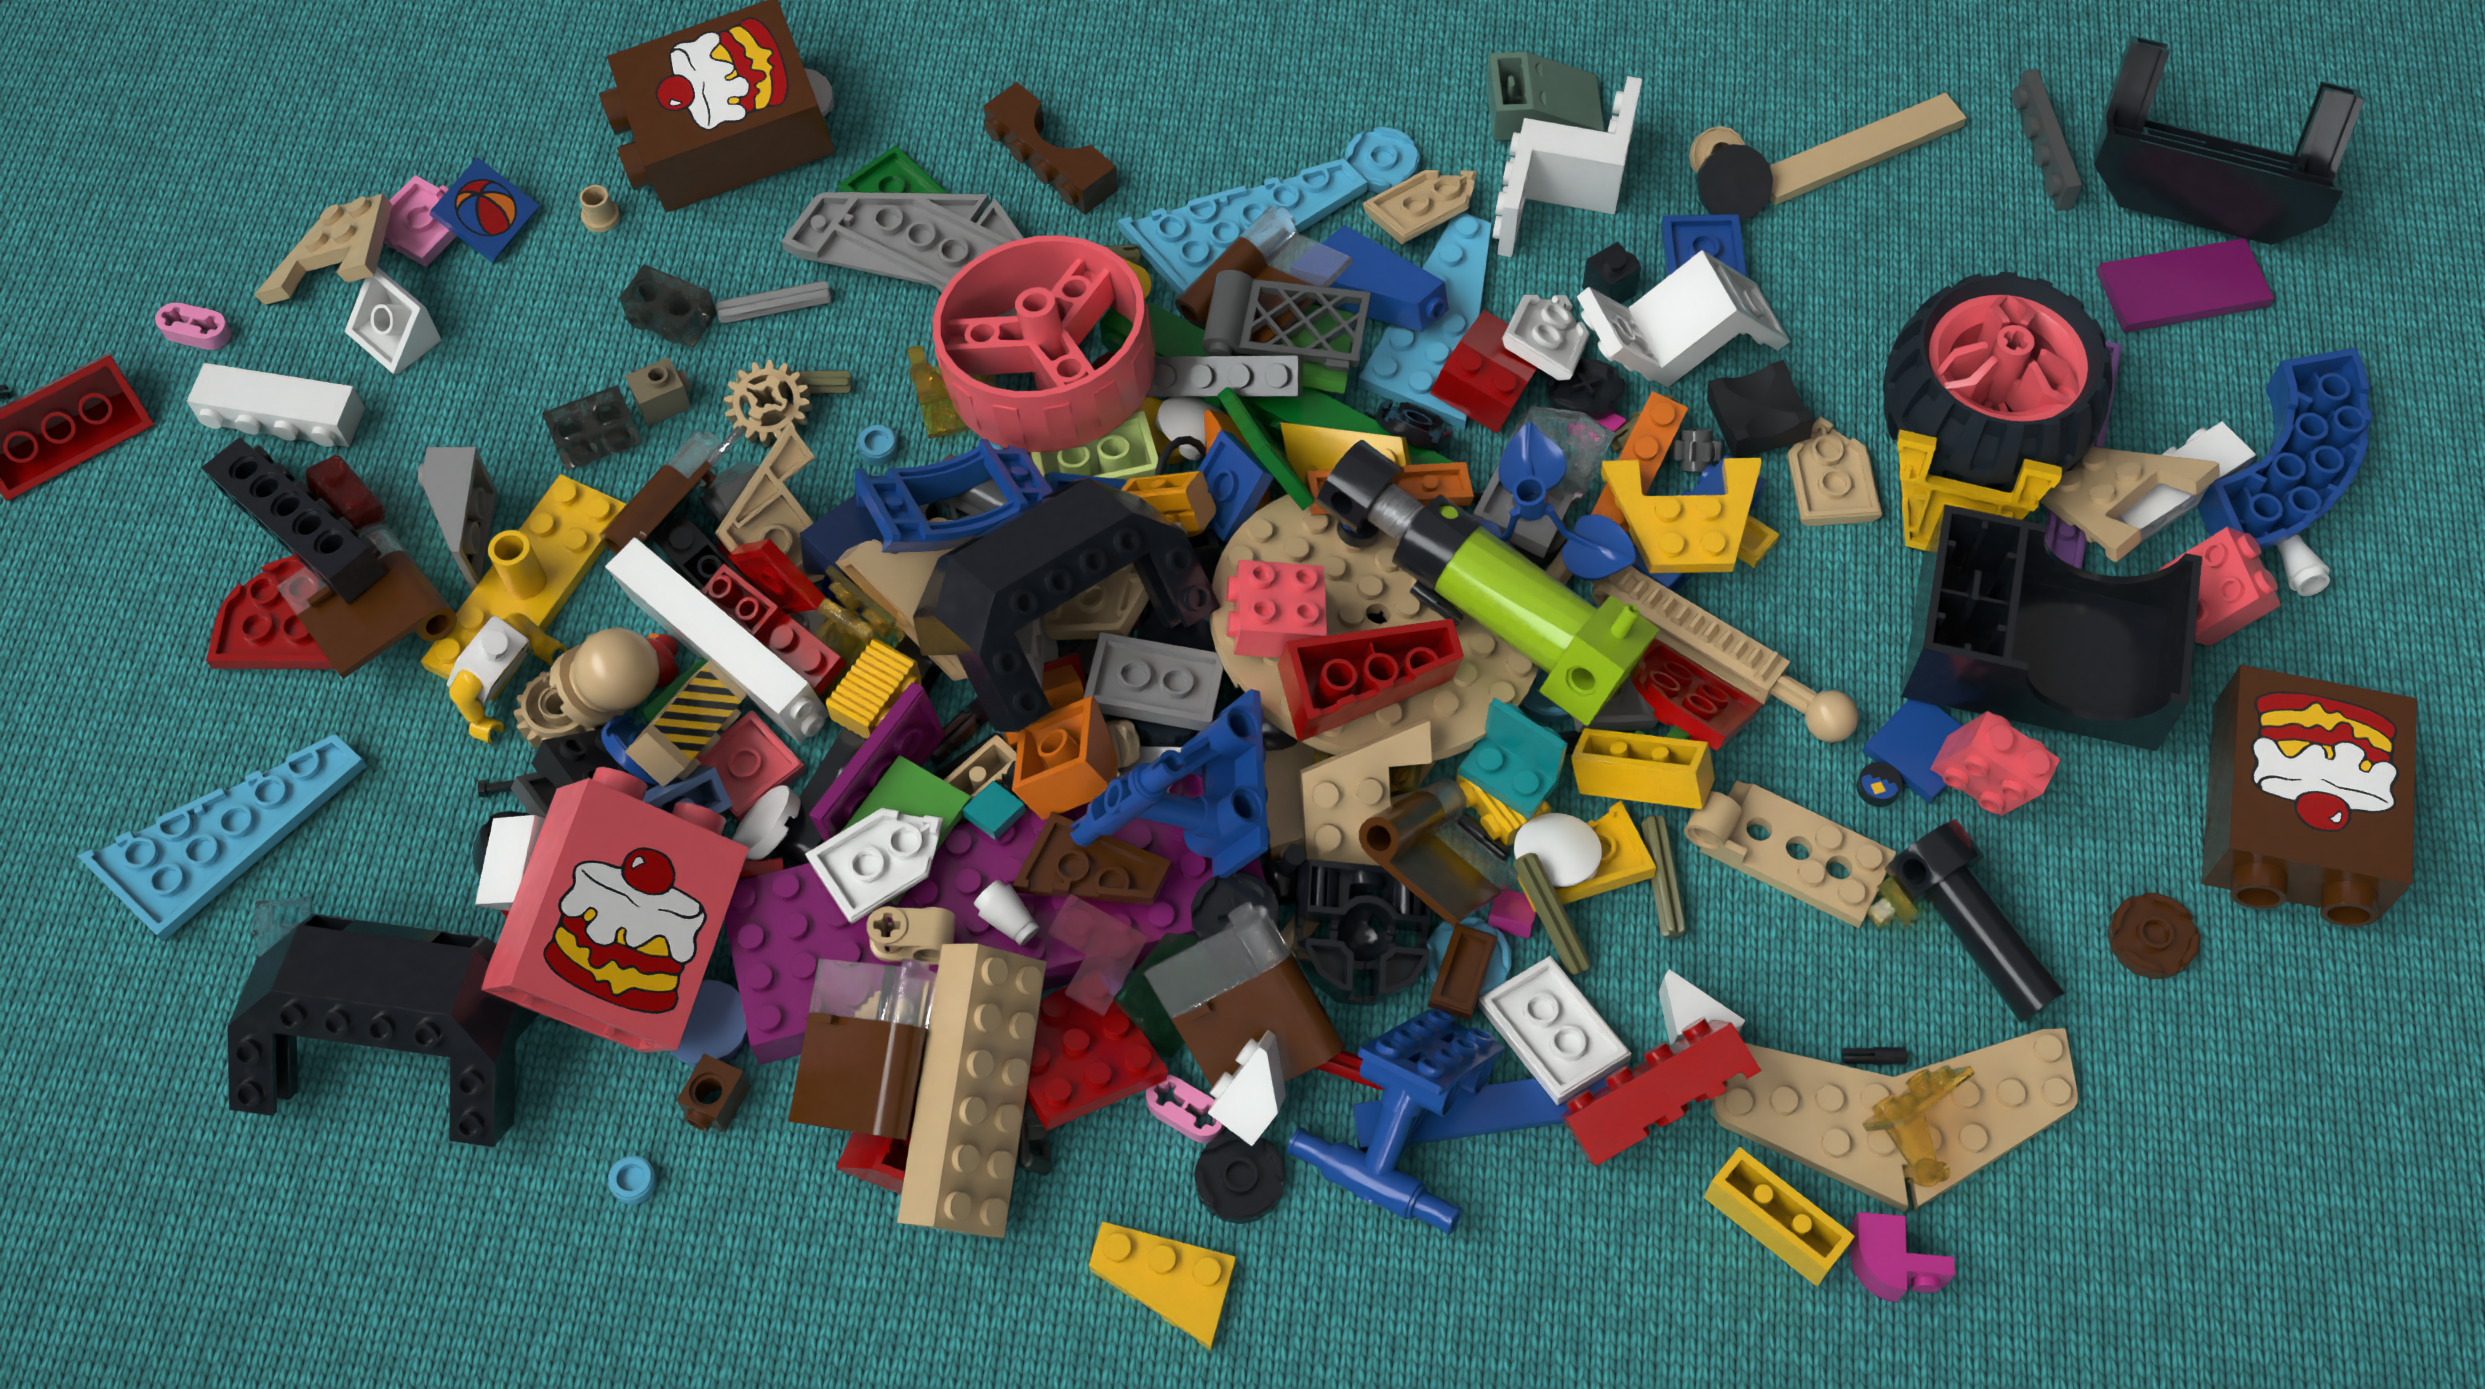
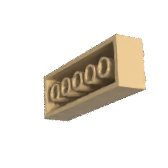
[897,944,1046,1238]

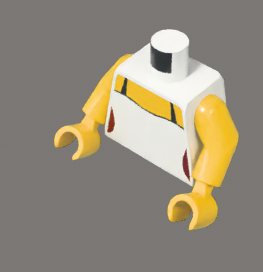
[446,613,567,745]

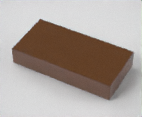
[1428,924,1498,1021]

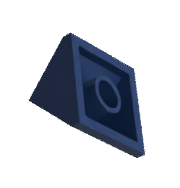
[800,494,884,577]

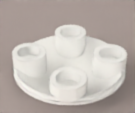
[1155,397,1224,460]
[1514,813,1602,887]

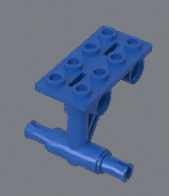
[1070,689,1270,878]
[1287,1009,1505,1235]

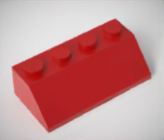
[0,352,154,501]

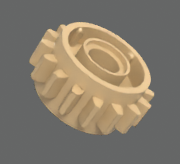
[514,671,605,750]

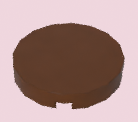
[2107,893,2201,979]

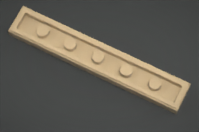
[1769,93,1967,206]

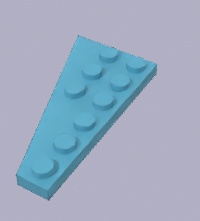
[1118,158,1367,295]
[1358,212,1491,430]
[77,734,367,942]

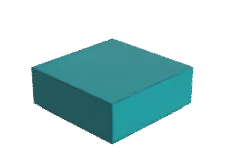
[963,781,1026,840]

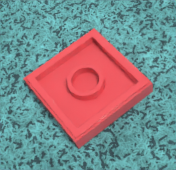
[695,710,806,823]

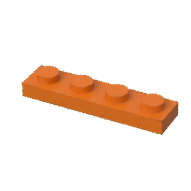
[1591,391,1688,534]
[1304,462,1474,515]

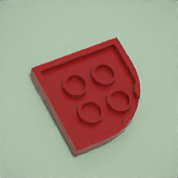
[206,556,335,669]
[1630,639,1763,751]
[1026,973,1168,1131]

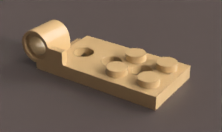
[1684,780,1896,928]

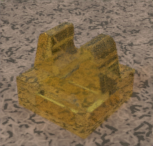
[1867,877,1919,929]

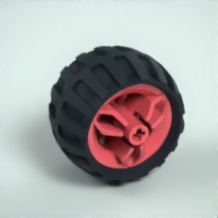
[1883,272,2113,493]

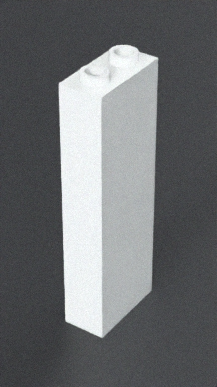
[605,537,829,745]

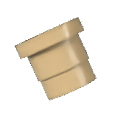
[580,185,620,233]

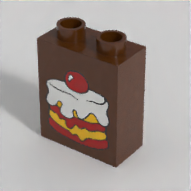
[599,0,835,213]
[2201,665,2417,927]

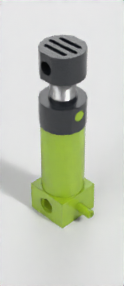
[1316,440,1660,727]

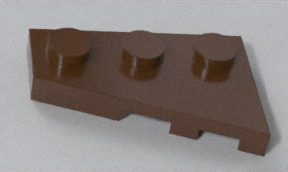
[1012,812,1172,905]

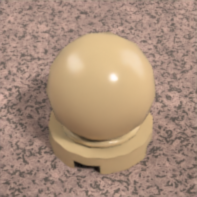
[549,627,659,728]

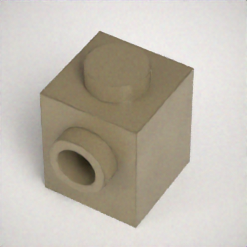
[625,357,692,426]

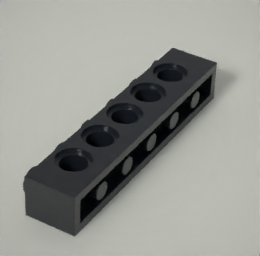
[201,437,387,604]

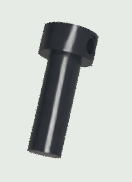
[1884,819,2065,1023]

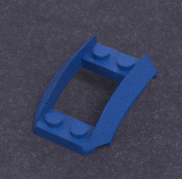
[855,439,1053,553]

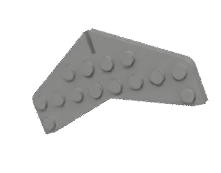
[781,192,1024,317]

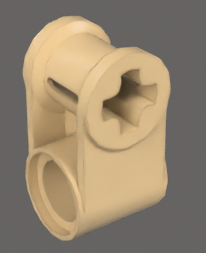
[866,906,956,965]

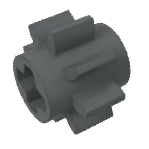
[1671,428,1722,471]

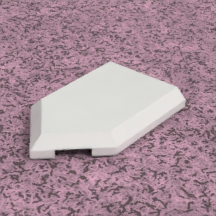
[1502,295,1590,381]
[805,808,943,924]

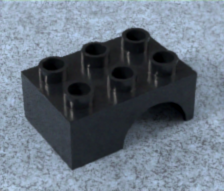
[1901,504,2202,751]

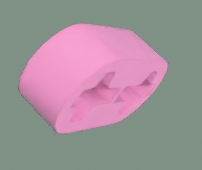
[155,303,232,350]
[1146,1075,1225,1143]

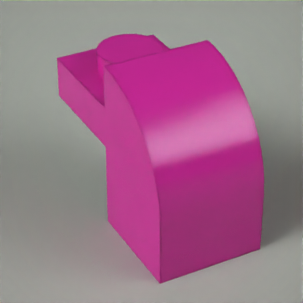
[1849,1212,1955,1302]

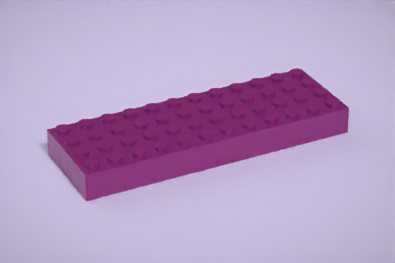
[724,773,1266,1065]

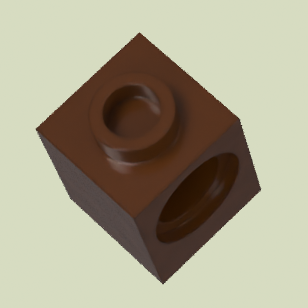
[676,1053,751,1133]

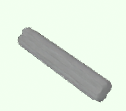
[716,280,831,323]

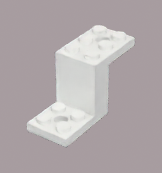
[1492,76,1642,257]
[1577,250,1790,387]

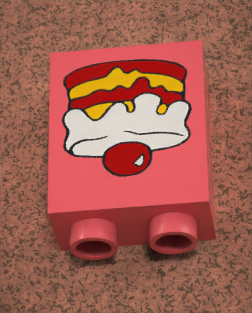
[481,767,749,1053]

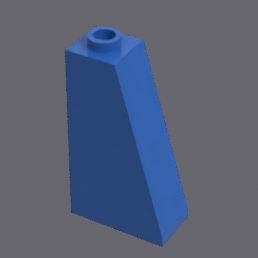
[1291,225,1449,332]

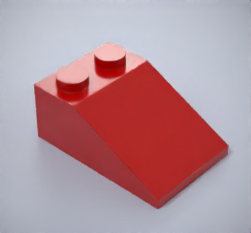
[1430,310,1538,434]

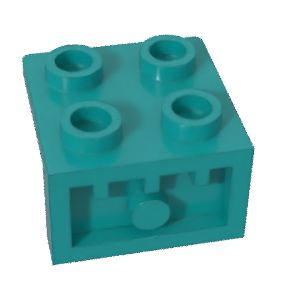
[1458,698,1567,820]

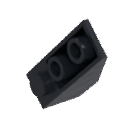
[651,512,756,591]

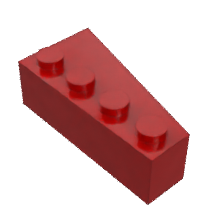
[1277,618,1464,743]
[1560,1017,1762,1166]

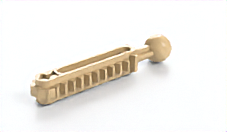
[1592,566,1859,743]

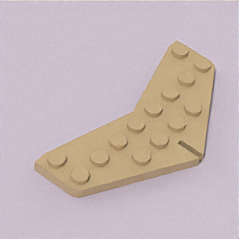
[1711,1028,2078,1212]

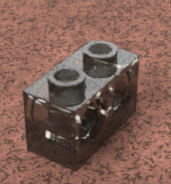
[619,264,717,348]
[542,385,641,471]

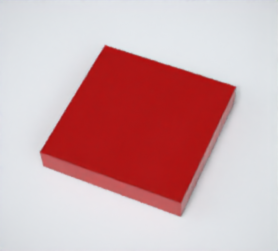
[728,539,827,614]

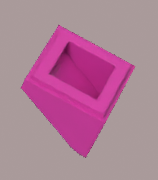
[1487,887,1536,939]

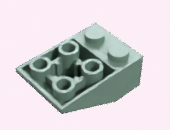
[1486,52,1604,141]

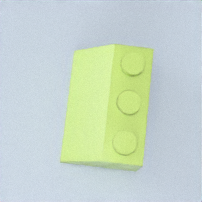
[1030,411,1159,483]

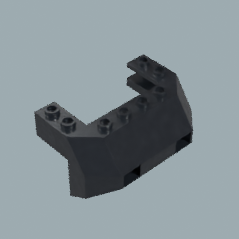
[2093,35,2365,245]
[913,478,1221,732]
[227,914,540,1147]

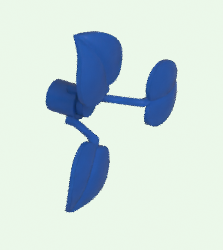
[1479,422,1636,581]

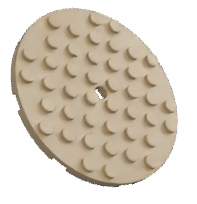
[1209,494,1539,761]

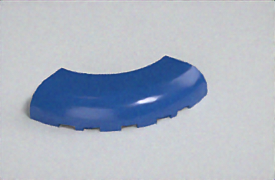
[2197,348,2372,551]

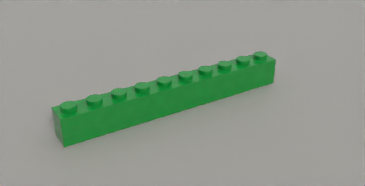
[1100,300,1455,465]

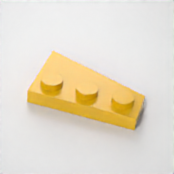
[1280,422,1411,484]
[1517,800,1657,913]
[1089,1221,1236,1351]

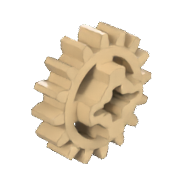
[724,360,812,447]

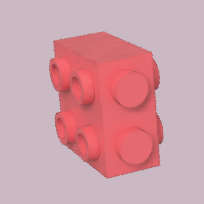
[2158,527,2281,647]
[1226,560,1327,658]
[1930,711,2060,816]

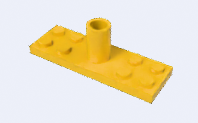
[421,474,626,702]

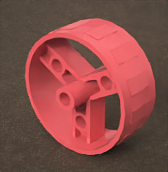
[933,235,1156,452]

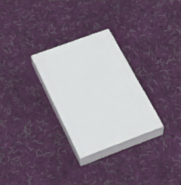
[1478,956,1631,1106]

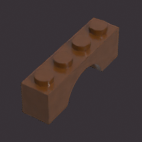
[983,82,1118,215]

